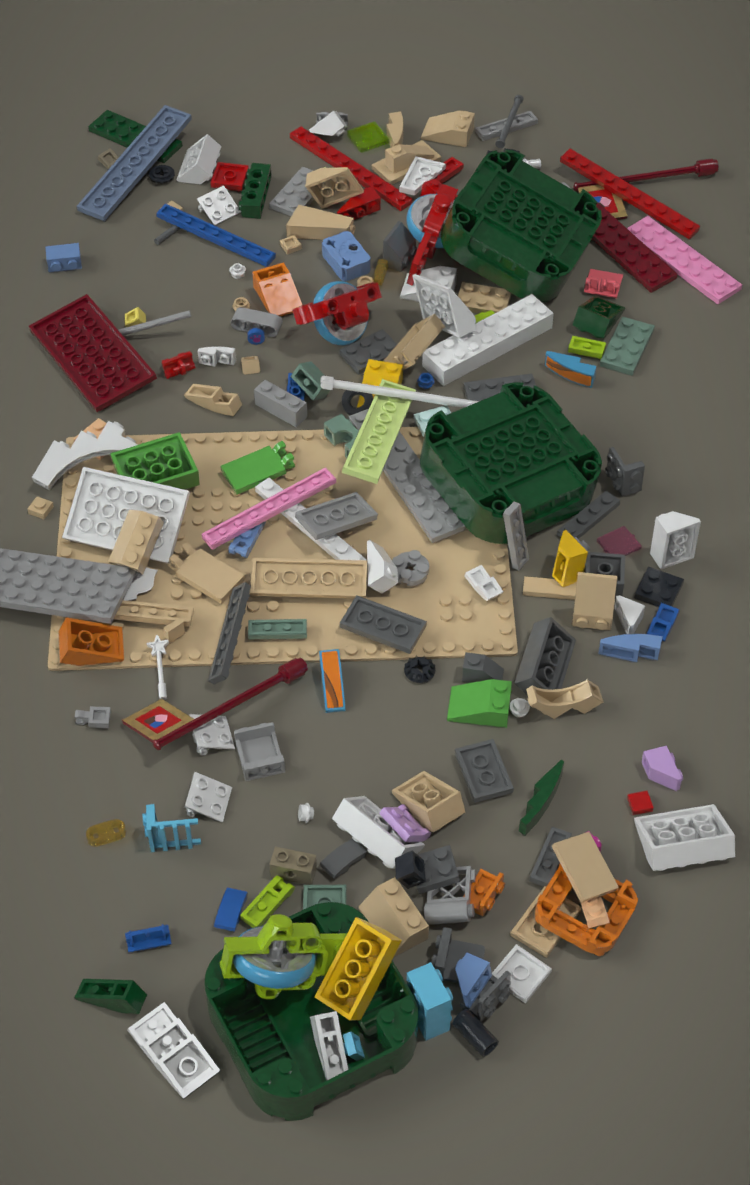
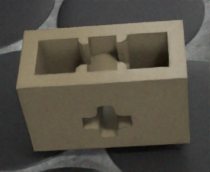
[269,847,317,885]

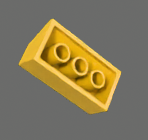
[315,917,402,1020]

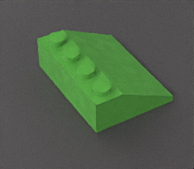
[110,432,200,490]

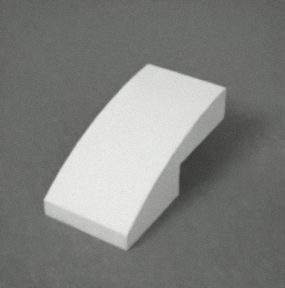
[465,565,503,601]

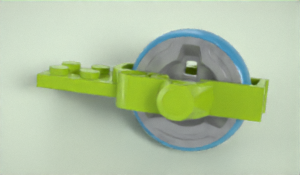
[220,914,347,999]

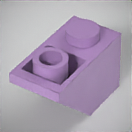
[642,746,683,791]

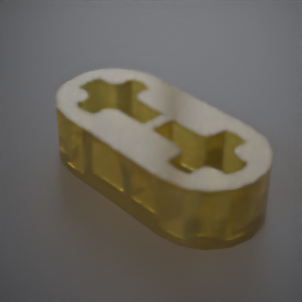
[374,259,388,286]
[86,819,126,847]

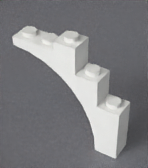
[32,421,138,491]

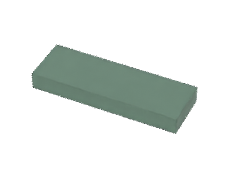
[248,619,307,640]

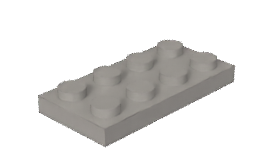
[269,167,314,216]
[295,492,378,540]

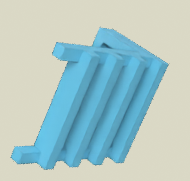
[142,804,201,852]

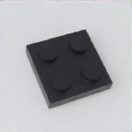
[634,566,684,607]

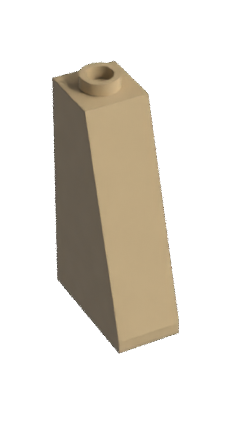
[286,205,355,240]

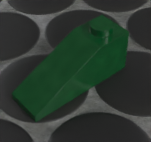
[74,979,147,1014]

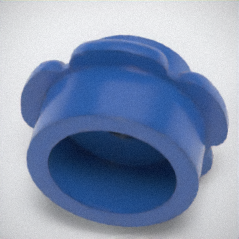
[417,373,435,389]

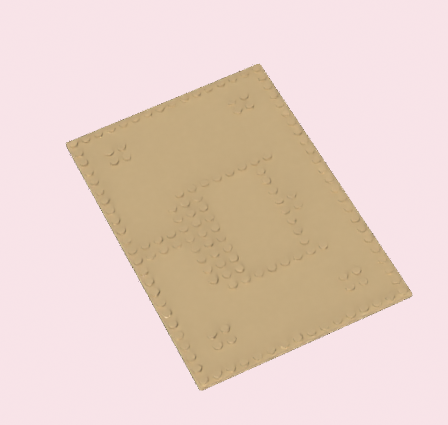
[48,427,518,671]

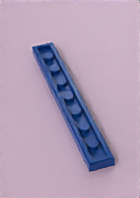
[156,203,276,267]

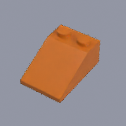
[59,618,124,666]

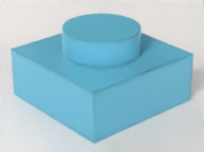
[343,1032,365,1061]

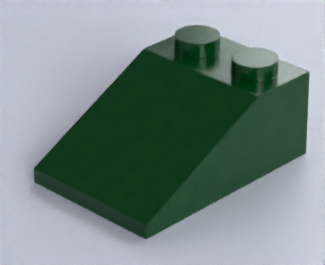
[572,295,625,338]

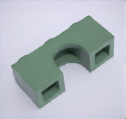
[324,414,359,458]

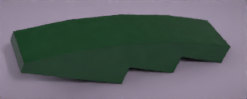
[519,760,564,836]

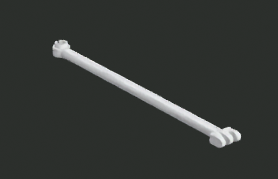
[321,376,479,408]

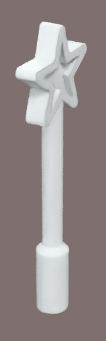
[147,635,169,700]

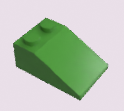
[447,679,512,728]

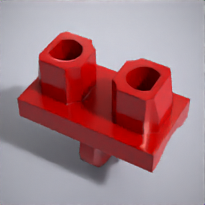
[162,351,196,379]

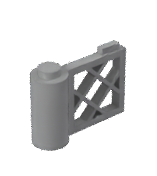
[424,866,476,925]

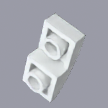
[198,347,236,367]

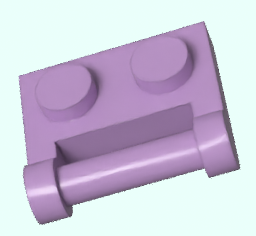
[379,804,431,842]

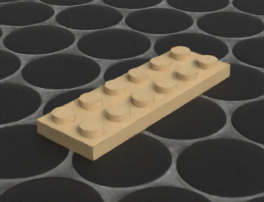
[250,557,367,599]

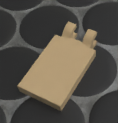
[169,542,245,604]

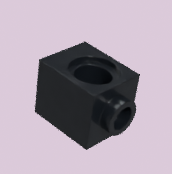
[395,850,426,889]

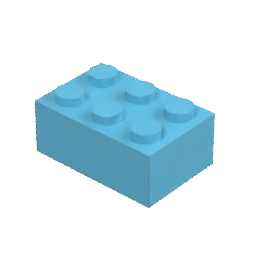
[406,962,453,1041]

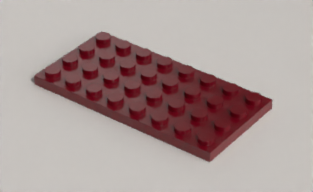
[28,294,157,412]

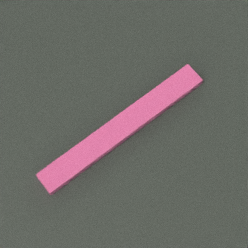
[202,467,336,550]

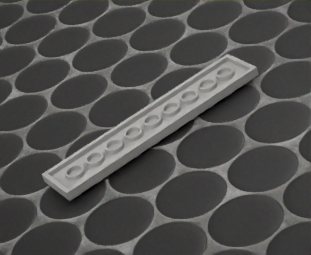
[349,409,465,543]

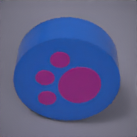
[247,328,265,345]

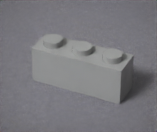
[254,380,307,428]

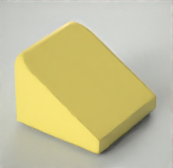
[125,307,146,328]

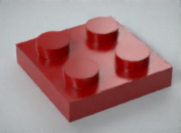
[210,162,249,191]

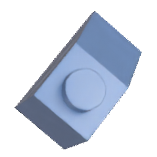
[455,953,492,1008]

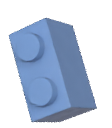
[45,243,82,272]

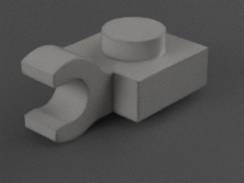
[75,706,111,728]

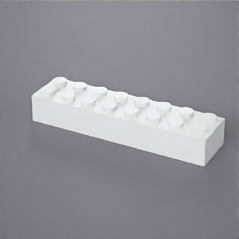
[422,294,554,386]

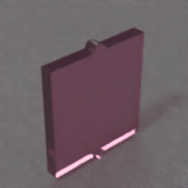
[597,526,642,556]

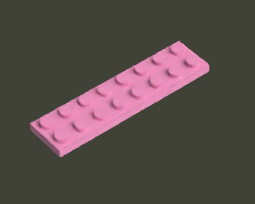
[627,216,742,304]

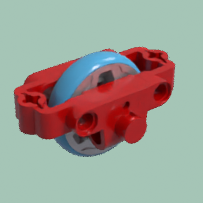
[292,281,382,345]

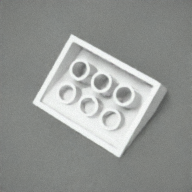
[412,274,477,338]
[634,804,735,871]

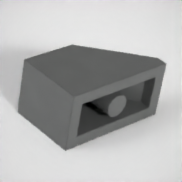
[462,652,504,683]

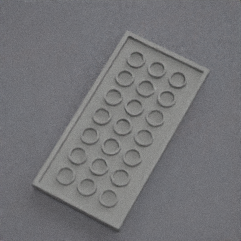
[0,548,136,624]

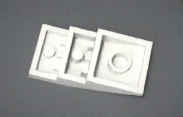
[127,1002,220,1099]

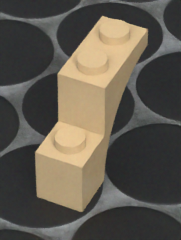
[526,680,603,719]

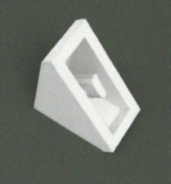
[615,595,645,634]

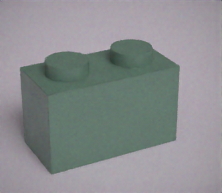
[291,361,331,401]

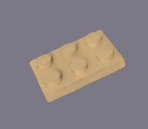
[458,282,511,314]

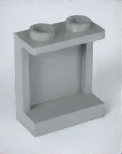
[234,722,285,781]

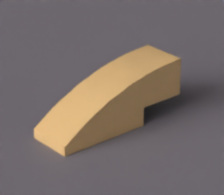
[387,112,403,147]
[184,384,242,416]

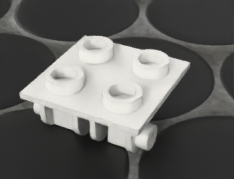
[197,186,241,226]
[189,714,235,755]
[185,772,232,822]

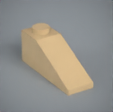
[385,144,434,174]

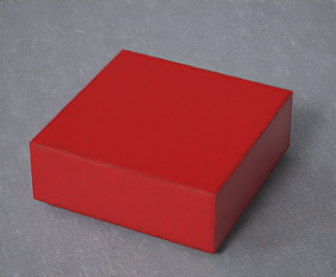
[627,790,654,815]

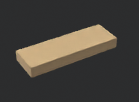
[523,576,577,600]

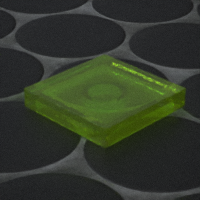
[347,121,389,153]

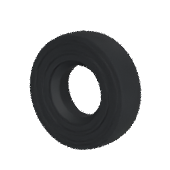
[342,390,373,415]

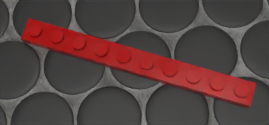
[290,126,412,211]
[560,148,700,240]

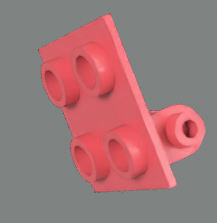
[584,269,623,298]

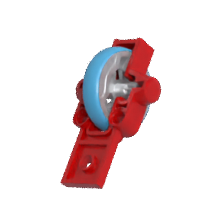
[406,184,458,286]

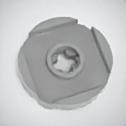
[392,550,429,586]

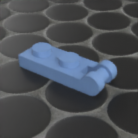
[228,521,266,558]

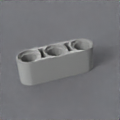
[230,307,283,337]

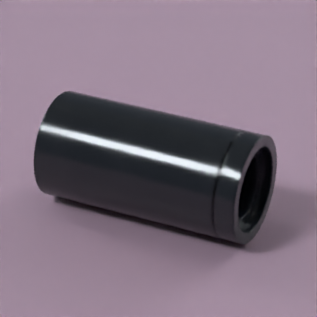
[452,1009,499,1057]

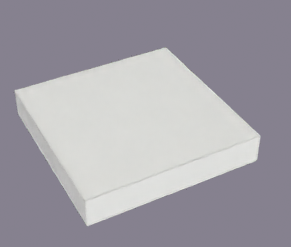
[492,944,552,1003]

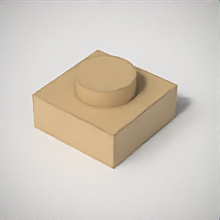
[27,497,54,519]

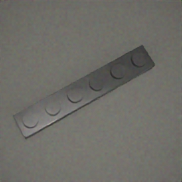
[208,582,251,684]

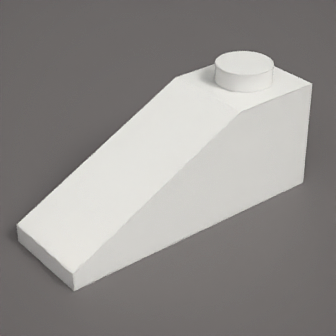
[367,540,398,594]
[310,1011,348,1081]

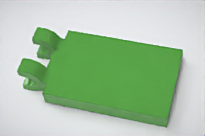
[220,441,295,495]

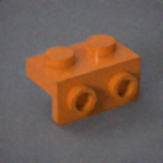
[463,869,505,916]

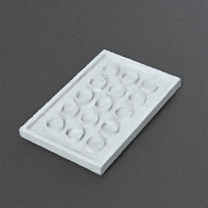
[62,467,190,564]

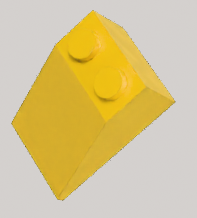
[357,359,403,408]

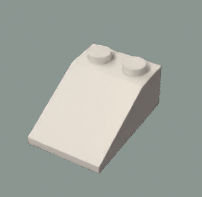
[400,266,457,301]

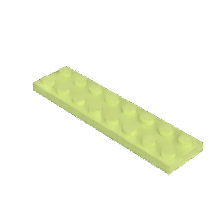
[342,379,416,484]

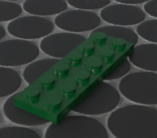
[88,110,183,163]

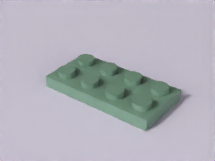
[600,316,655,376]

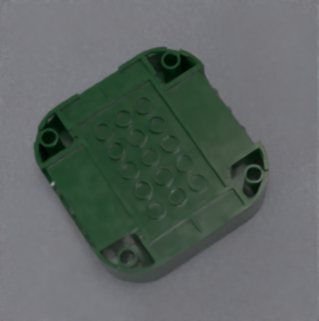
[441,149,602,302]
[420,382,602,544]
[205,902,418,1121]

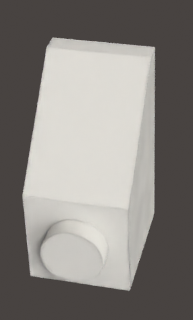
[309,111,348,137]

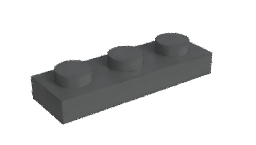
[529,827,572,886]

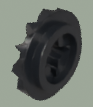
[149,165,175,184]
[404,655,436,683]

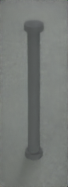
[495,95,524,148]

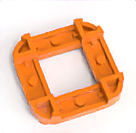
[535,864,638,956]

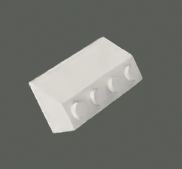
[332,796,425,869]

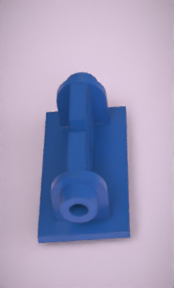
[125,924,172,953]

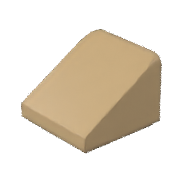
[241,356,260,374]

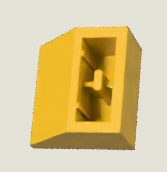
[552,530,588,587]

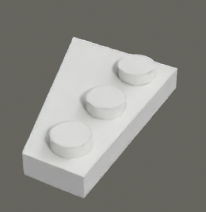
[399,156,446,196]

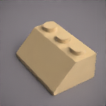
[108,510,164,574]
[359,877,429,958]

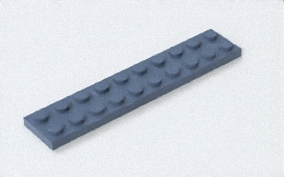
[77,105,192,221]

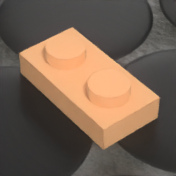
[580,896,610,928]

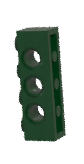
[239,163,272,219]

